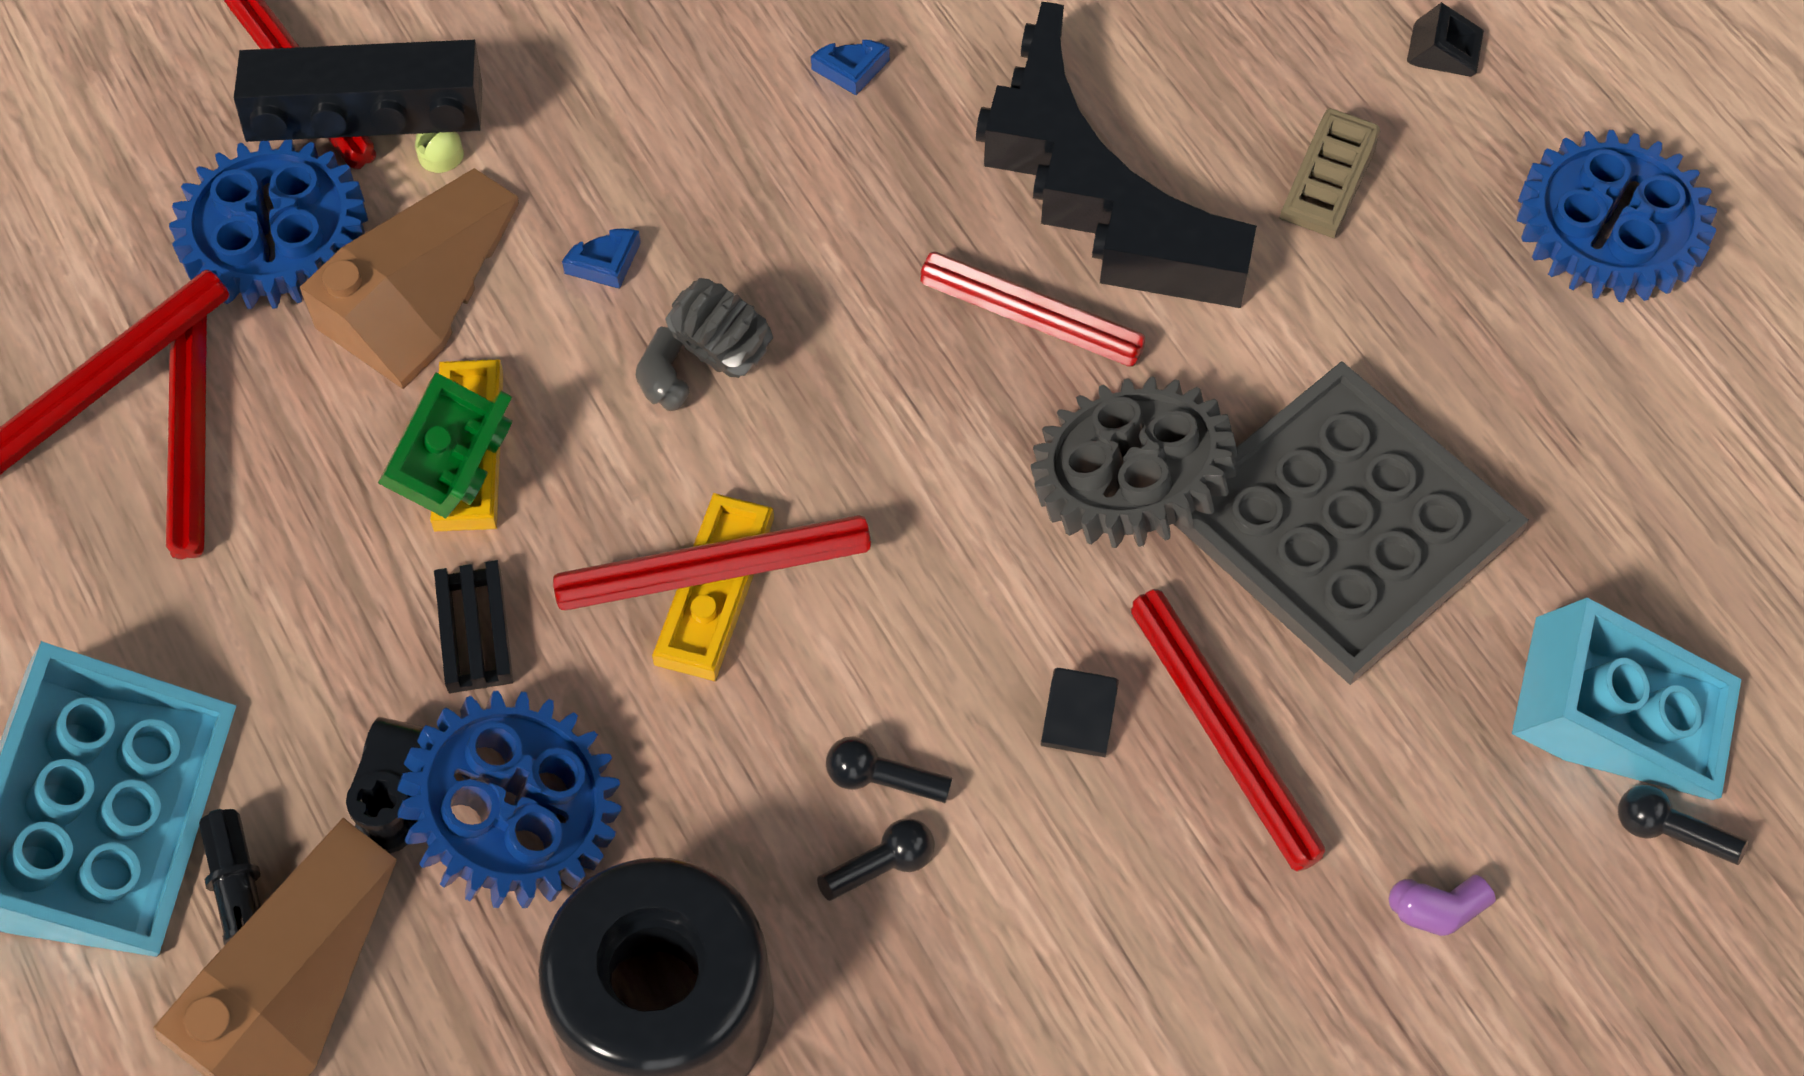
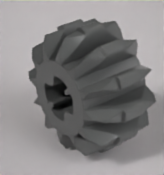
[665,278,773,378]

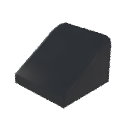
[1407,2,1484,77]
[1041,668,1119,758]

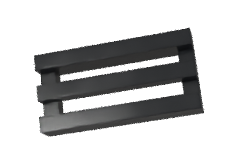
[434,560,513,694]

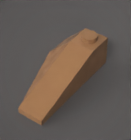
[300,168,519,389]
[153,818,397,1076]

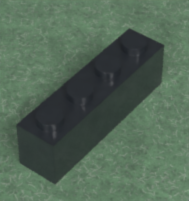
[234,39,482,142]

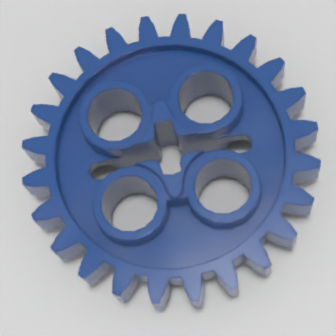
[1517,130,1717,302]
[169,140,368,309]
[397,691,621,909]

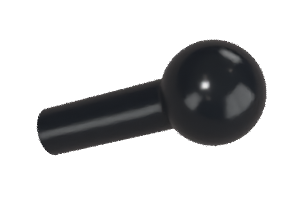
[826,736,952,803]
[1618,785,1749,865]
[817,818,935,901]

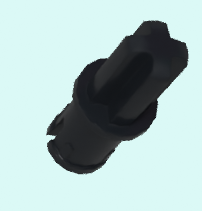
[199,809,261,945]

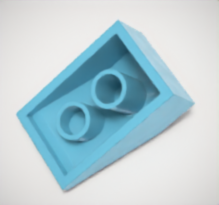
[1512,597,1742,800]

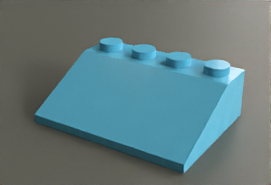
[0,641,236,957]

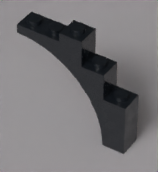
[976,1,1257,308]

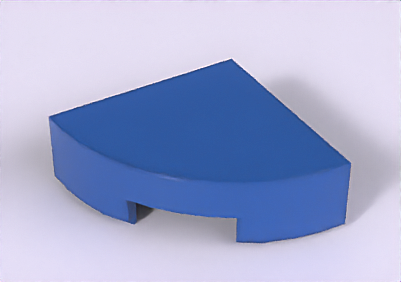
[811,40,890,95]
[562,228,641,289]

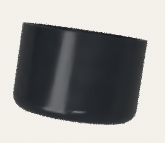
[538,857,774,1076]

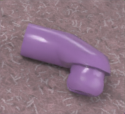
[1388,875,1496,936]

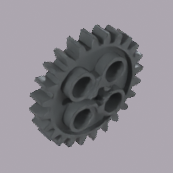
[1031,377,1238,548]

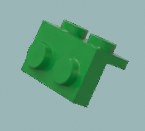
[378,372,513,519]

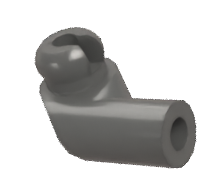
[635,326,689,411]

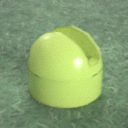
[415,132,464,173]

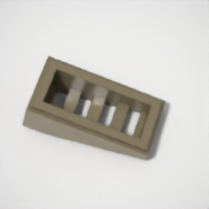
[1279,108,1380,239]

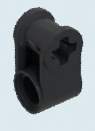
[346,717,424,854]

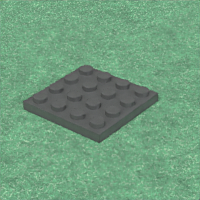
[1174,361,1529,685]

